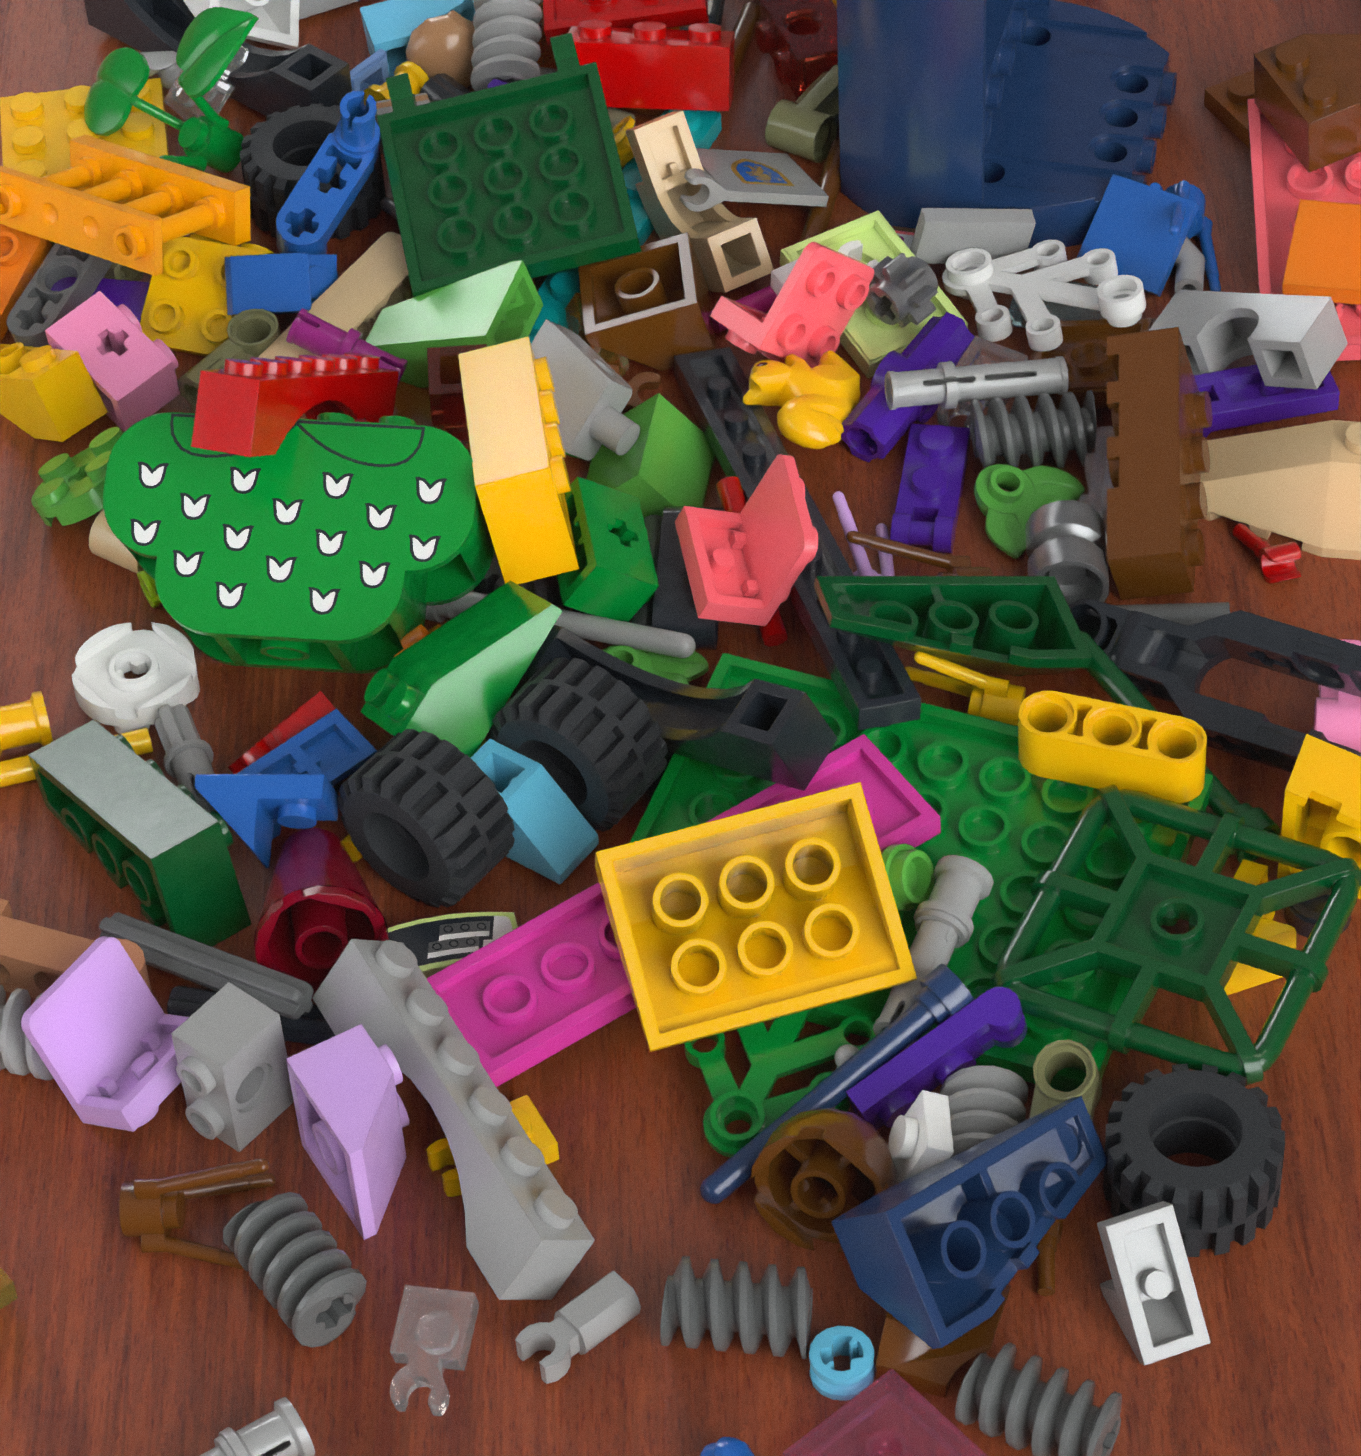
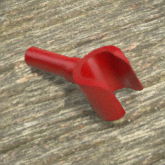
[1232,523,1301,584]

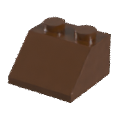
[578,232,716,371]

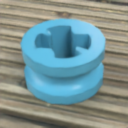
[809,1326,875,1401]

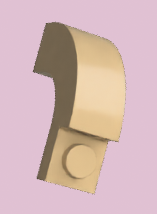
[626,110,774,293]

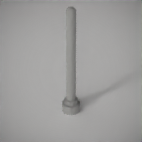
[425,591,696,658]

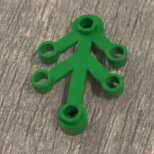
[684,1008,876,1158]

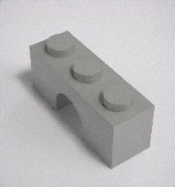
[1149,290,1348,389]

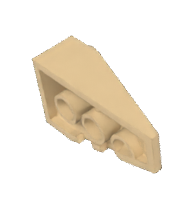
[1200,420,1361,560]

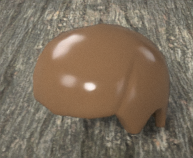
[405,10,475,88]

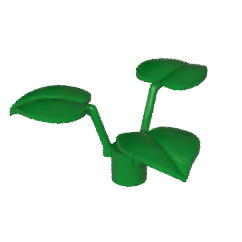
[84,7,259,173]

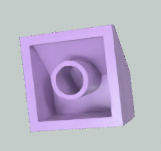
[286,1024,409,1240]

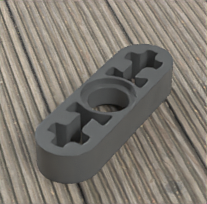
[7,243,113,347]

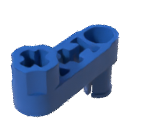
[276,91,380,255]

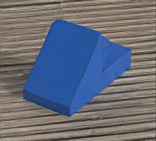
[224,252,338,315]
[195,774,339,868]

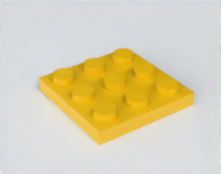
[0,78,169,178]

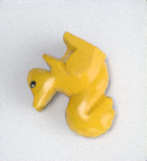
[743,350,860,450]

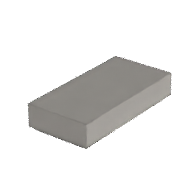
[910,208,1036,264]

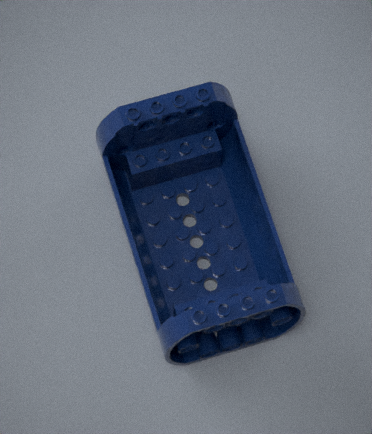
[837,0,1177,249]

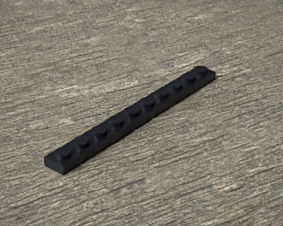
[674,347,921,730]

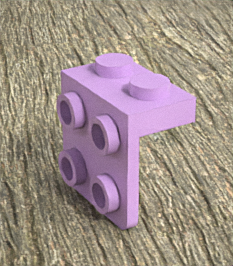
[21,936,189,1132]

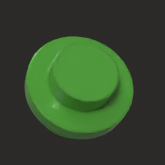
[882,844,935,911]

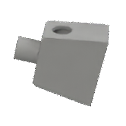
[531,319,640,461]

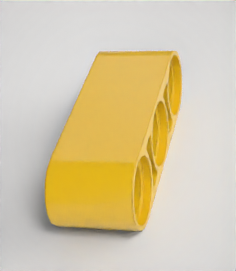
[1018,691,1207,804]

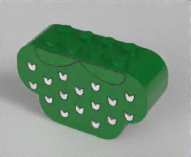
[103,410,494,674]

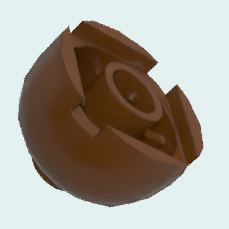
[751,1108,897,1253]

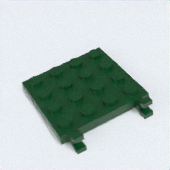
[377,33,641,297]

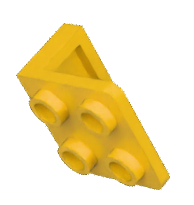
[140,234,274,357]

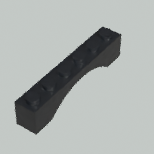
[84,0,352,116]
[510,625,838,791]

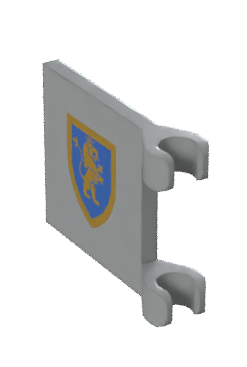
[680,148,829,212]

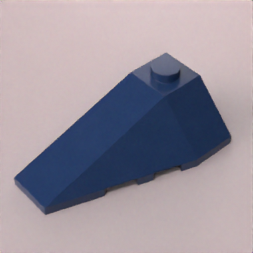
[831,1096,1108,1349]

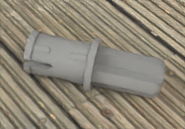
[154,704,215,813]

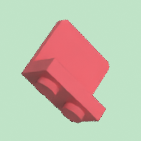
[710,242,874,368]
[675,454,818,627]

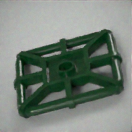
[989,784,1361,1086]

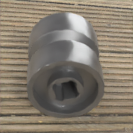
[1026,500,1109,605]

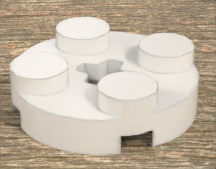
[72,622,200,734]

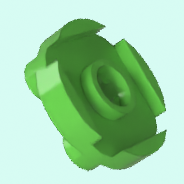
[31,427,123,527]

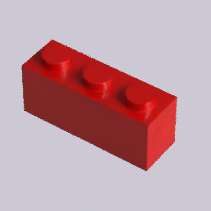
[568,19,735,111]

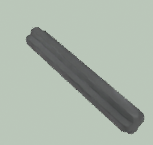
[99,912,314,1020]

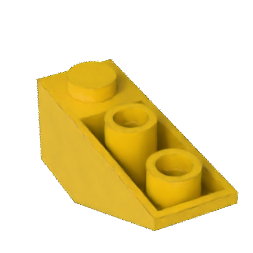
[0,343,108,442]

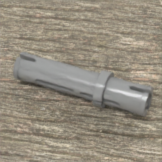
[885,356,1068,410]

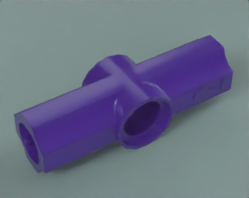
[841,312,976,463]

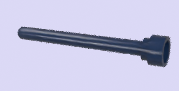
[700,963,975,1204]

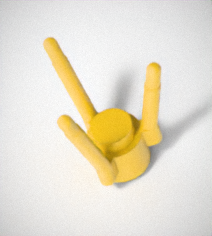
[904,651,1026,726]

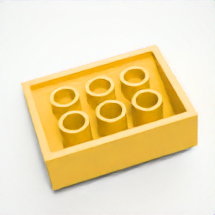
[595,782,917,1052]

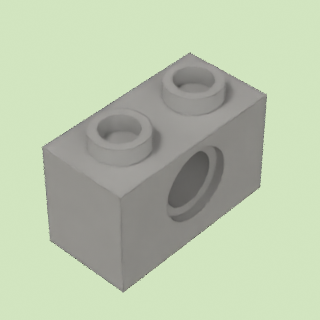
[171,982,294,1152]

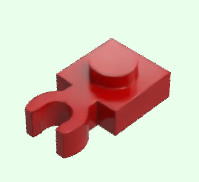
[228,691,336,774]

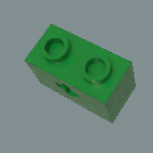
[557,476,659,622]

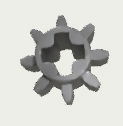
[867,253,938,328]

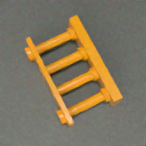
[0,135,251,276]

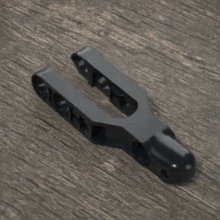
[1068,598,1361,773]

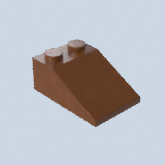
[1254,34,1361,173]

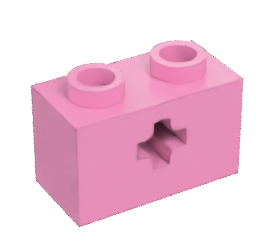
[45,291,180,432]

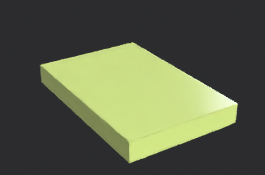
[780,210,968,378]

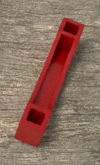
[191,352,399,457]

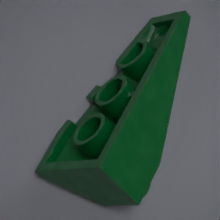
[814,576,1092,676]

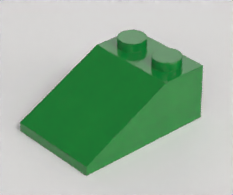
[360,581,563,758]

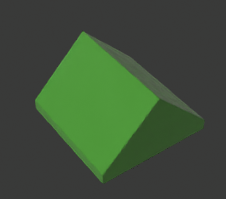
[587,393,715,519]

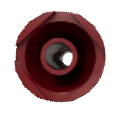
[254,828,389,1001]

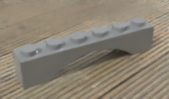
[312,939,595,1300]

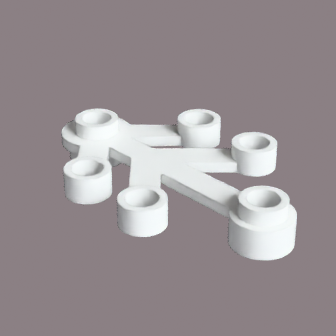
[942,240,1146,352]

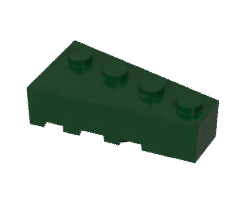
[28,719,252,947]

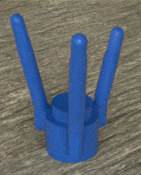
[1165,180,1221,292]

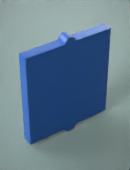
[1077,174,1200,297]

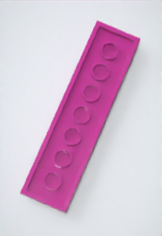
[427,734,941,1087]

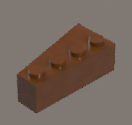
[1107,327,1213,600]

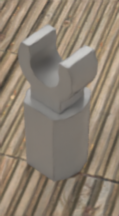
[515,1270,641,1384]

